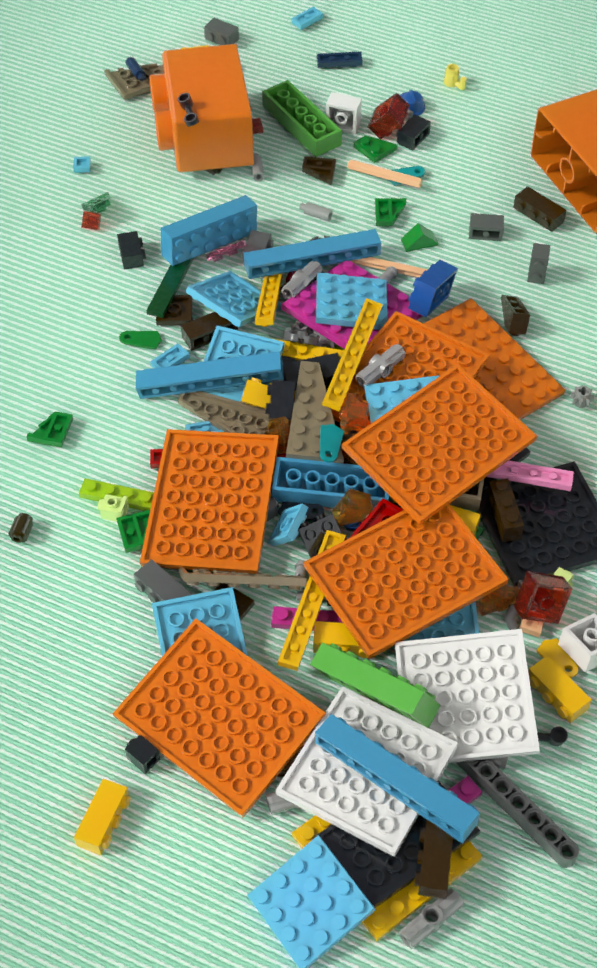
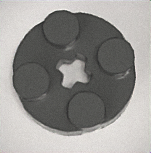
[283,329,320,346]

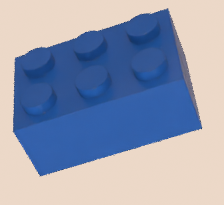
[408,260,458,317]

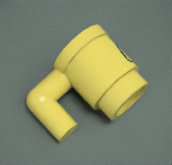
[444,64,467,90]

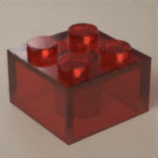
[368,93,410,140]
[514,571,572,624]

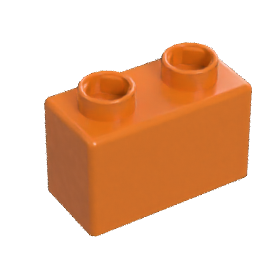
[149,44,254,172]
[531,89,597,233]

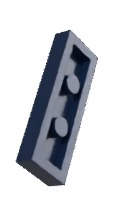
[316,51,363,68]

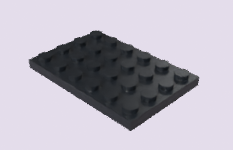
[316,780,480,908]

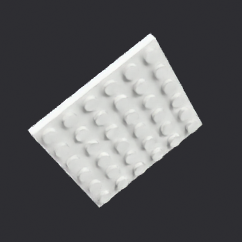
[395,629,540,763]
[275,686,458,857]

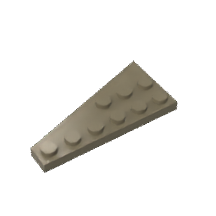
[104,63,164,100]
[286,361,344,464]
[178,391,287,435]
[179,567,307,590]

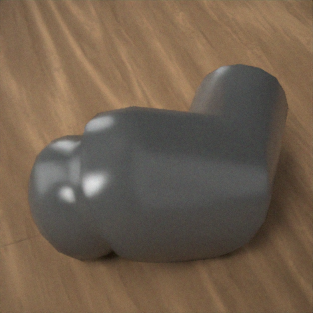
[504,603,523,630]

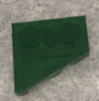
[81,192,111,213]

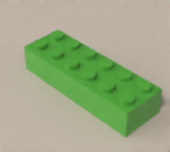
[262,80,342,157]
[310,642,441,728]

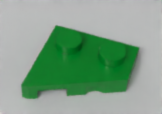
[353,135,397,163]
[375,198,407,226]
[26,411,73,447]
[116,509,151,553]

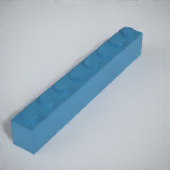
[244,229,382,279]
[136,351,284,399]
[315,714,480,844]

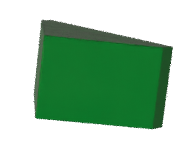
[401,223,438,252]

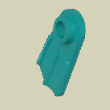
[388,166,425,186]
[319,424,344,463]

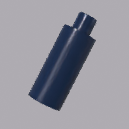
[125,57,145,81]

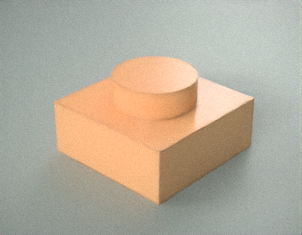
[520,610,545,638]

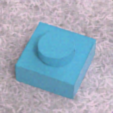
[73,156,91,173]

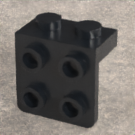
[296,513,342,558]

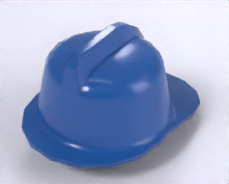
[398,89,425,116]

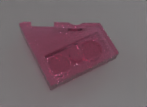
[205,239,247,262]

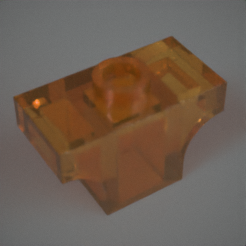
[340,393,369,435]
[264,416,291,454]
[478,585,520,616]

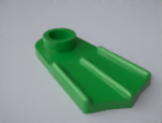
[119,331,162,350]

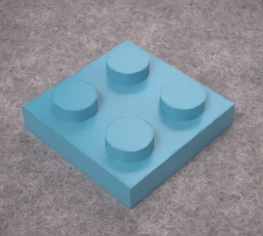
[267,503,308,547]

